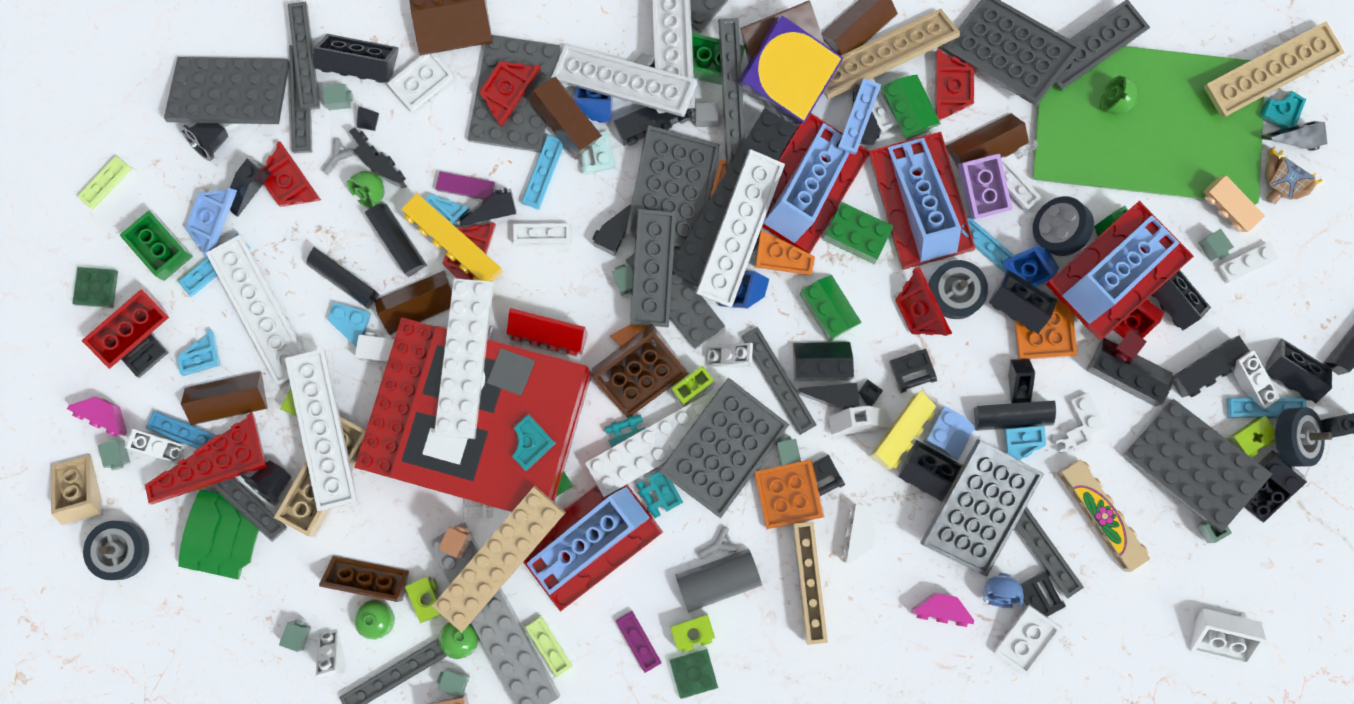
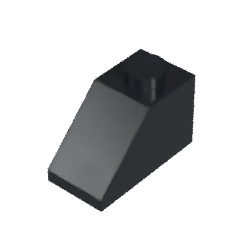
[1008,359,1036,403]

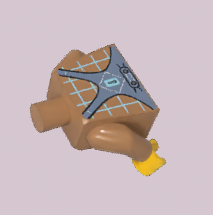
[1265,146,1323,204]

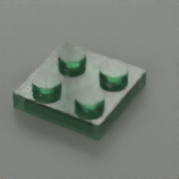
[72,267,118,308]
[669,649,718,699]

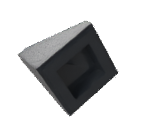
[357,106,379,131]
[858,379,883,406]

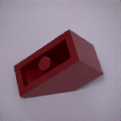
[1113,330,1147,364]

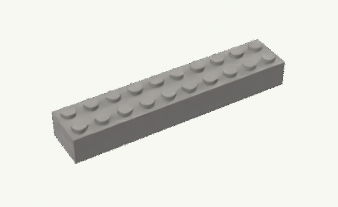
[427,523,561,704]

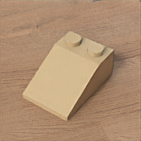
[51,454,101,525]

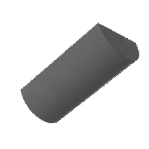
[675,548,762,613]

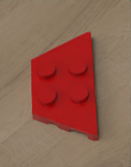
[935,49,974,121]
[479,61,541,127]
[264,141,321,207]
[442,222,496,280]
[895,267,952,336]

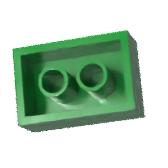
[823,202,893,264]
[119,210,193,281]

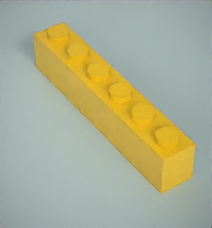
[401,193,503,282]

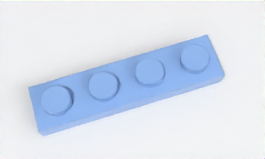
[838,78,881,155]

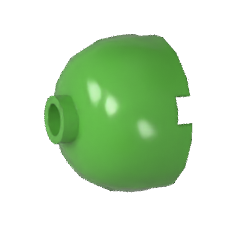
[1101,75,1139,115]
[346,171,385,209]
[354,600,395,640]
[438,622,479,660]

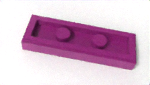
[435,171,495,200]
[615,610,662,673]

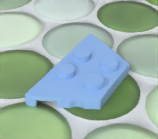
[185,188,237,258]

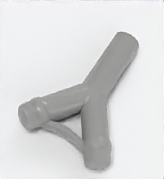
[321,138,356,175]
[697,526,738,559]

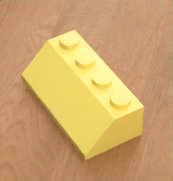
[869,390,936,470]

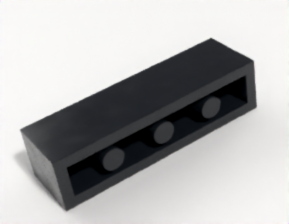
[614,107,692,146]
[1172,335,1250,398]

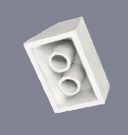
[1190,608,1266,666]

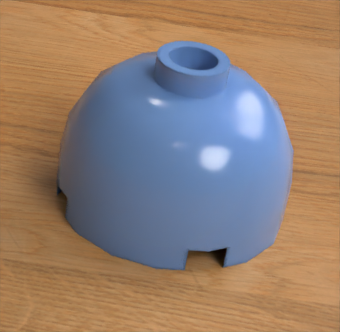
[983,573,1024,608]

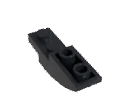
[349,127,407,188]

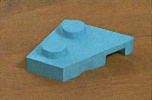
[424,194,470,225]
[327,302,371,347]
[177,330,220,376]
[1004,425,1046,460]

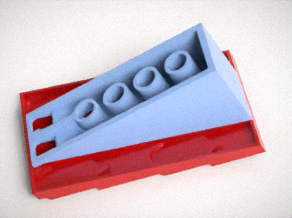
[762,113,869,254]
[869,132,975,270]
[1045,200,1194,341]
[524,484,663,612]

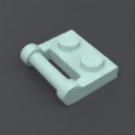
[581,131,615,174]

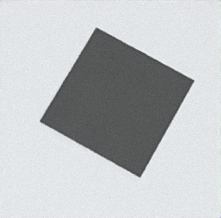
[487,348,535,396]

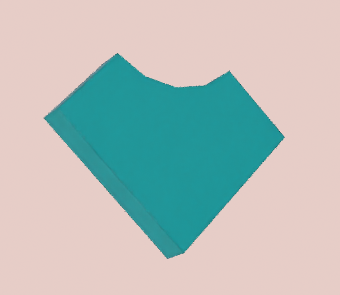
[1260,91,1306,129]
[512,414,556,471]

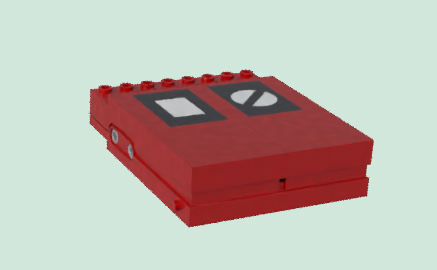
[354,317,592,512]

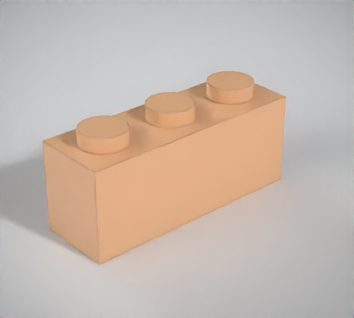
[1203,175,1265,232]

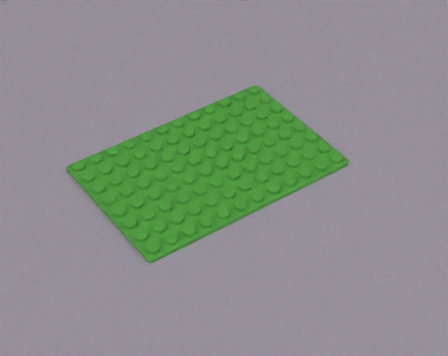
[1033,46,1264,205]

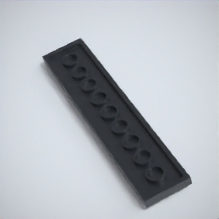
[672,108,797,287]

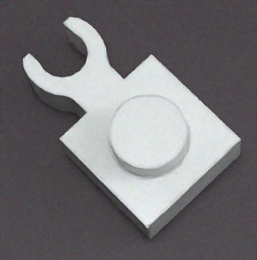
[1055,425,1093,453]

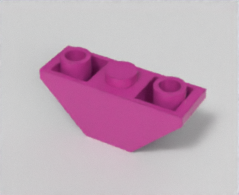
[67,397,127,437]
[911,593,974,627]

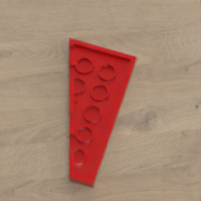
[145,412,267,505]

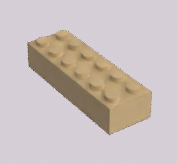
[274,416,366,537]

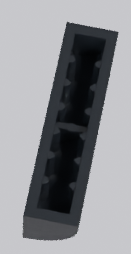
[364,204,427,278]
[306,247,380,309]
[1323,325,1354,375]
[974,400,1056,431]

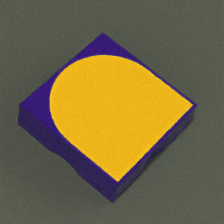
[737,15,843,124]

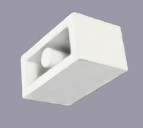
[355,332,395,364]

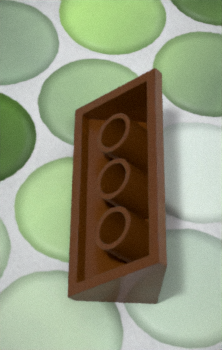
[821,0,898,56]
[529,76,602,160]
[946,113,1029,170]
[374,270,453,335]
[181,371,268,425]
[319,556,409,602]

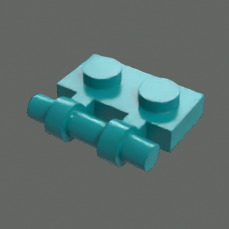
[604,414,646,448]
[636,472,683,519]

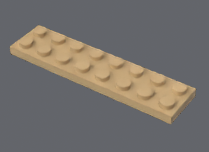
[823,8,960,99]
[1203,21,1345,118]
[432,486,566,633]

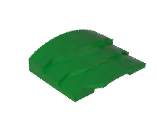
[178,490,259,580]

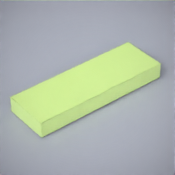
[77,155,132,210]
[525,616,573,677]

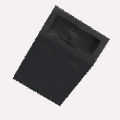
[1245,450,1307,523]

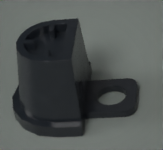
[181,123,229,161]
[240,460,292,506]

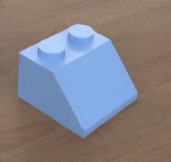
[923,406,975,460]

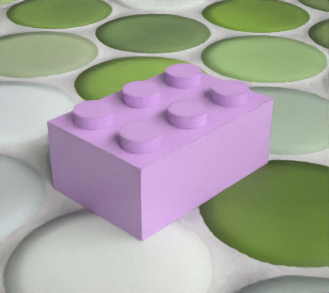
[958,154,1013,219]

